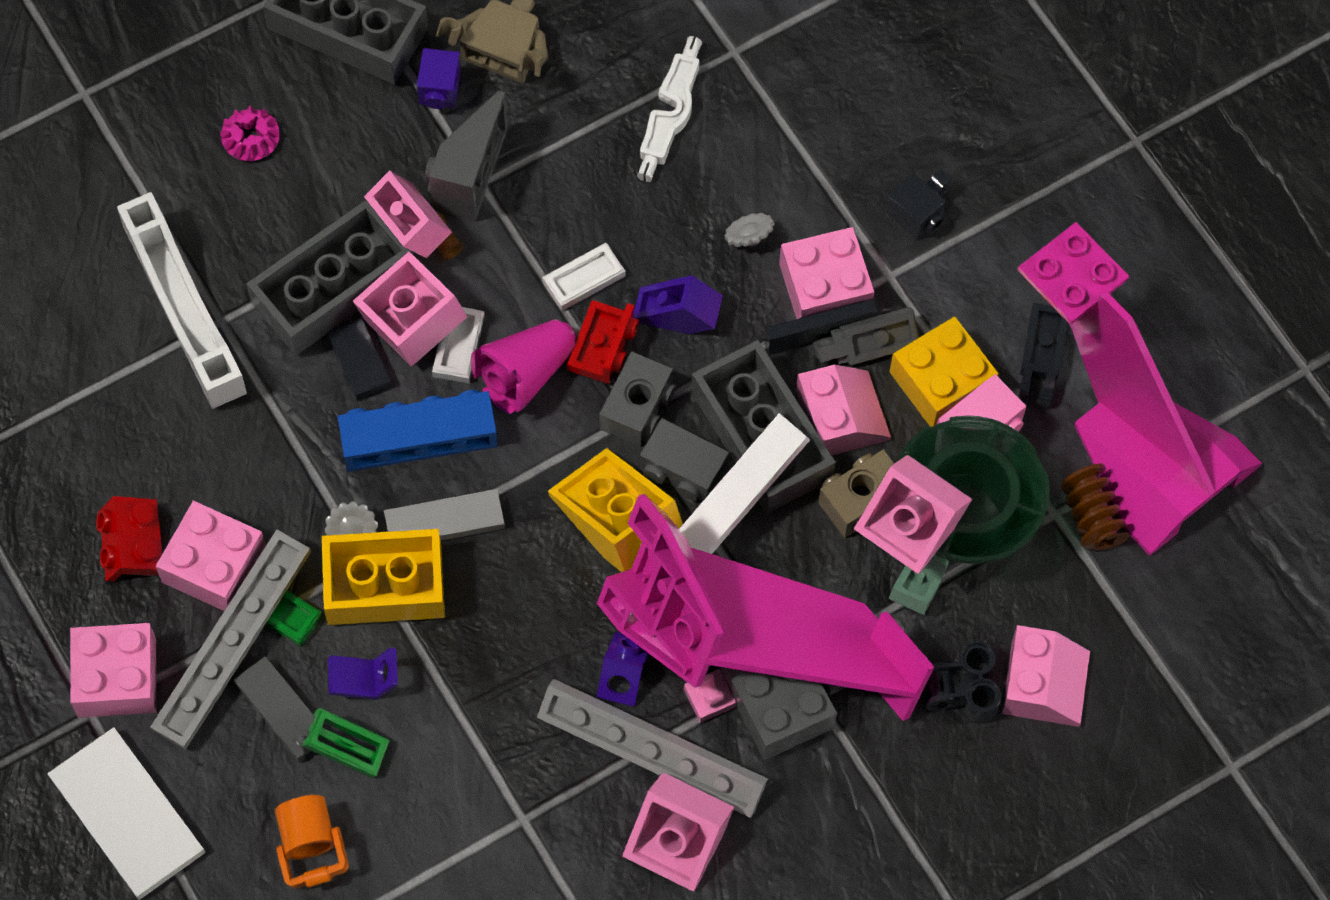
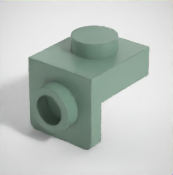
[889,554,949,615]

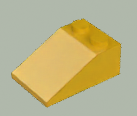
[548,448,683,572]

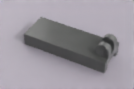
[234,657,328,763]

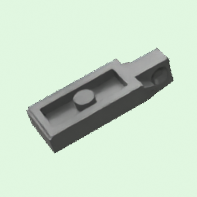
[813,307,919,365]

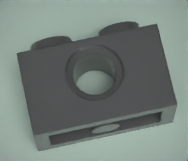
[599,351,676,447]

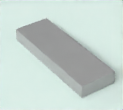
[384,489,505,541]

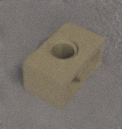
[818,449,894,538]

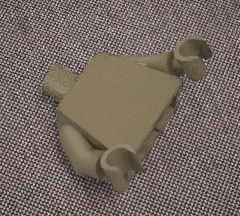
[436,0,548,84]

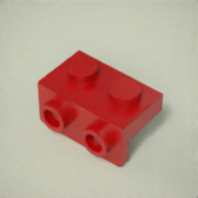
[567,300,639,384]
[96,496,162,581]

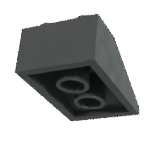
[425,91,508,222]

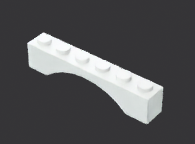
[117,192,247,409]

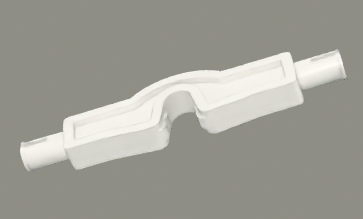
[637,37,702,182]

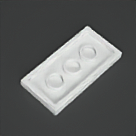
[47,727,205,900]

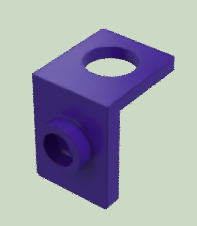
[597,632,649,706]
[328,648,398,700]

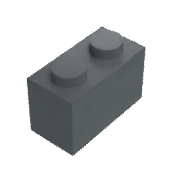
[639,418,729,502]

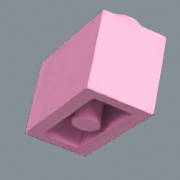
[364,170,452,258]

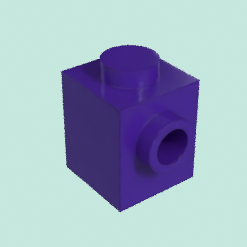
[417,48,461,109]

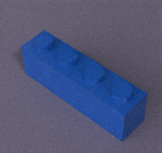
[338,390,498,472]

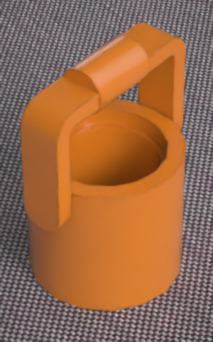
[274,795,349,889]

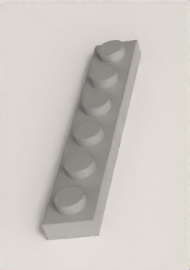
[150,530,311,750]
[537,679,768,818]

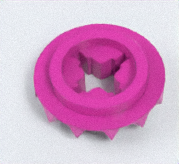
[220,106,280,161]

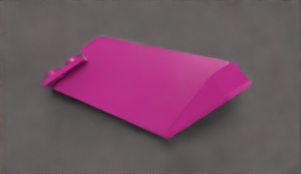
[1017,222,1262,556]
[597,494,934,721]

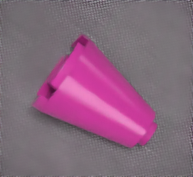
[470,319,576,414]

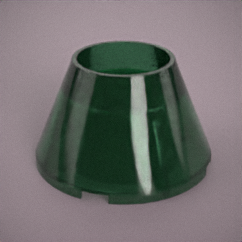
[897,415,1050,564]

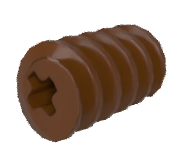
[1061,463,1130,551]

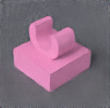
[684,669,736,723]

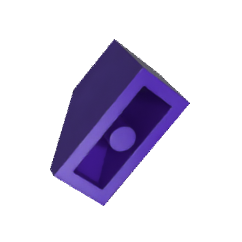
[634,275,723,334]

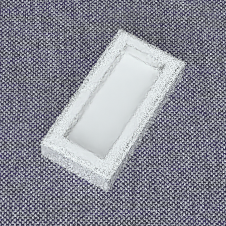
[542,243,625,311]
[432,307,485,384]

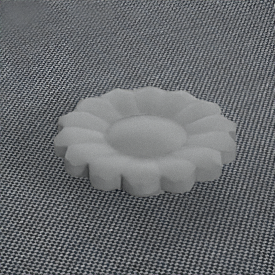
[724,213,775,247]
[325,501,378,535]

